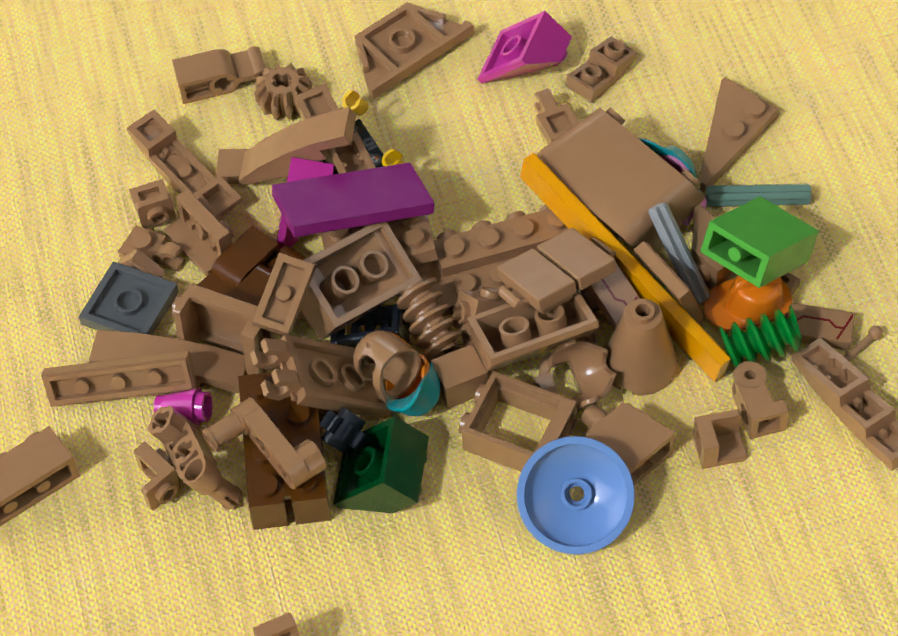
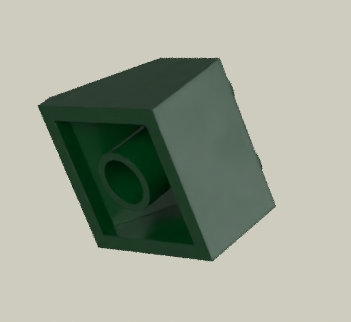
[333,416,429,514]

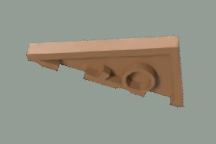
[699,77,779,193]

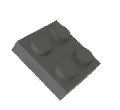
[78,261,179,335]

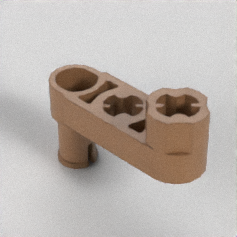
[202,397,327,489]
[148,406,242,510]

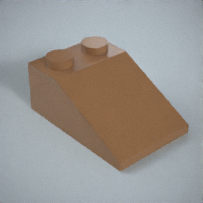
[301,222,422,341]

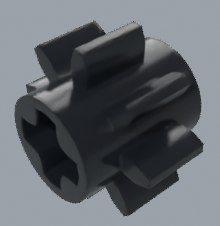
[319,406,368,454]

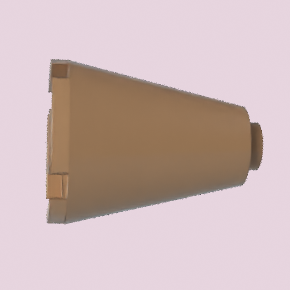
[606,299,678,396]

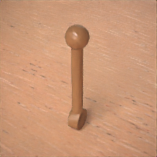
[844,326,883,361]

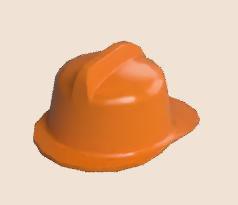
[704,275,792,331]

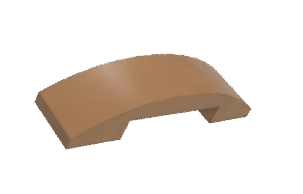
[127,110,242,219]

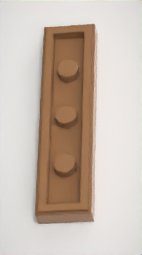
[41,350,197,407]

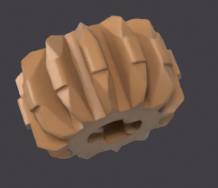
[254,62,313,120]

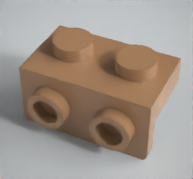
[165,189,234,276]

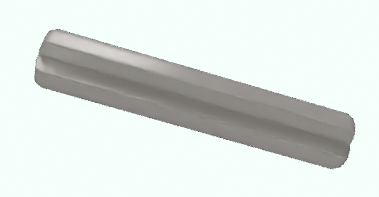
[648,202,710,304]

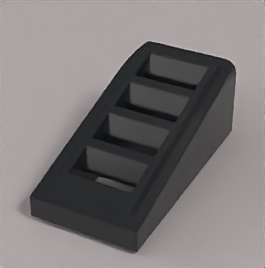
[330,304,410,348]

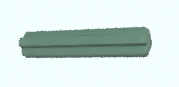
[705,184,812,207]

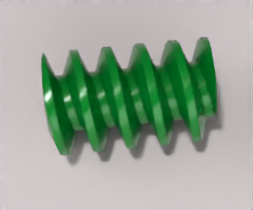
[719,305,802,367]

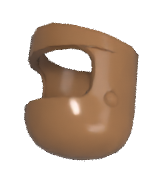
[353,330,421,400]

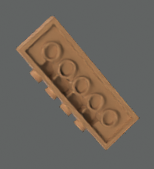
[414,204,619,317]

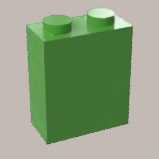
[700,196,819,288]

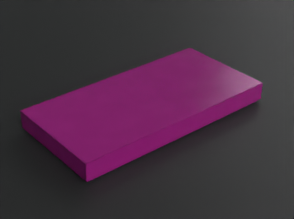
[272,162,435,237]

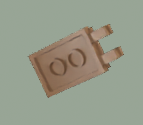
[250,335,393,419]

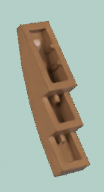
[293,83,376,175]
[239,107,356,185]
[88,330,246,394]
[791,338,898,471]

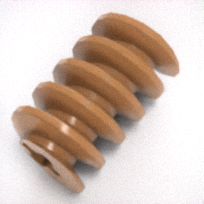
[397,278,464,362]

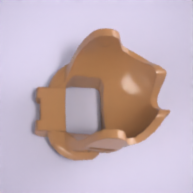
[533,339,617,411]

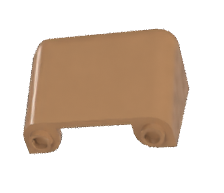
[537,107,705,253]

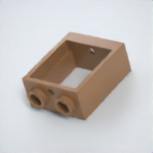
[458,371,577,472]

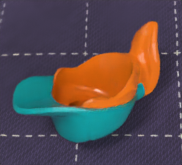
[386,331,441,417]

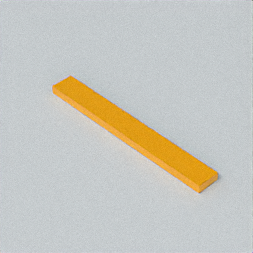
[520,153,731,382]

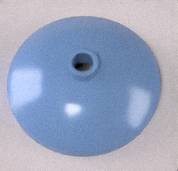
[517,436,635,554]

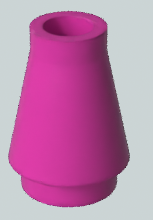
[154,388,213,425]

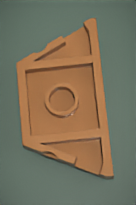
[354,2,474,100]

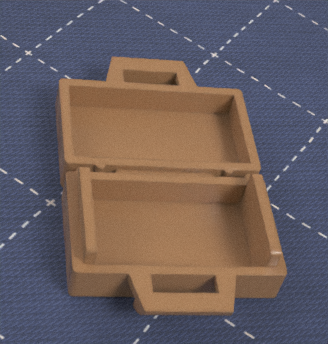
[497,228,617,314]

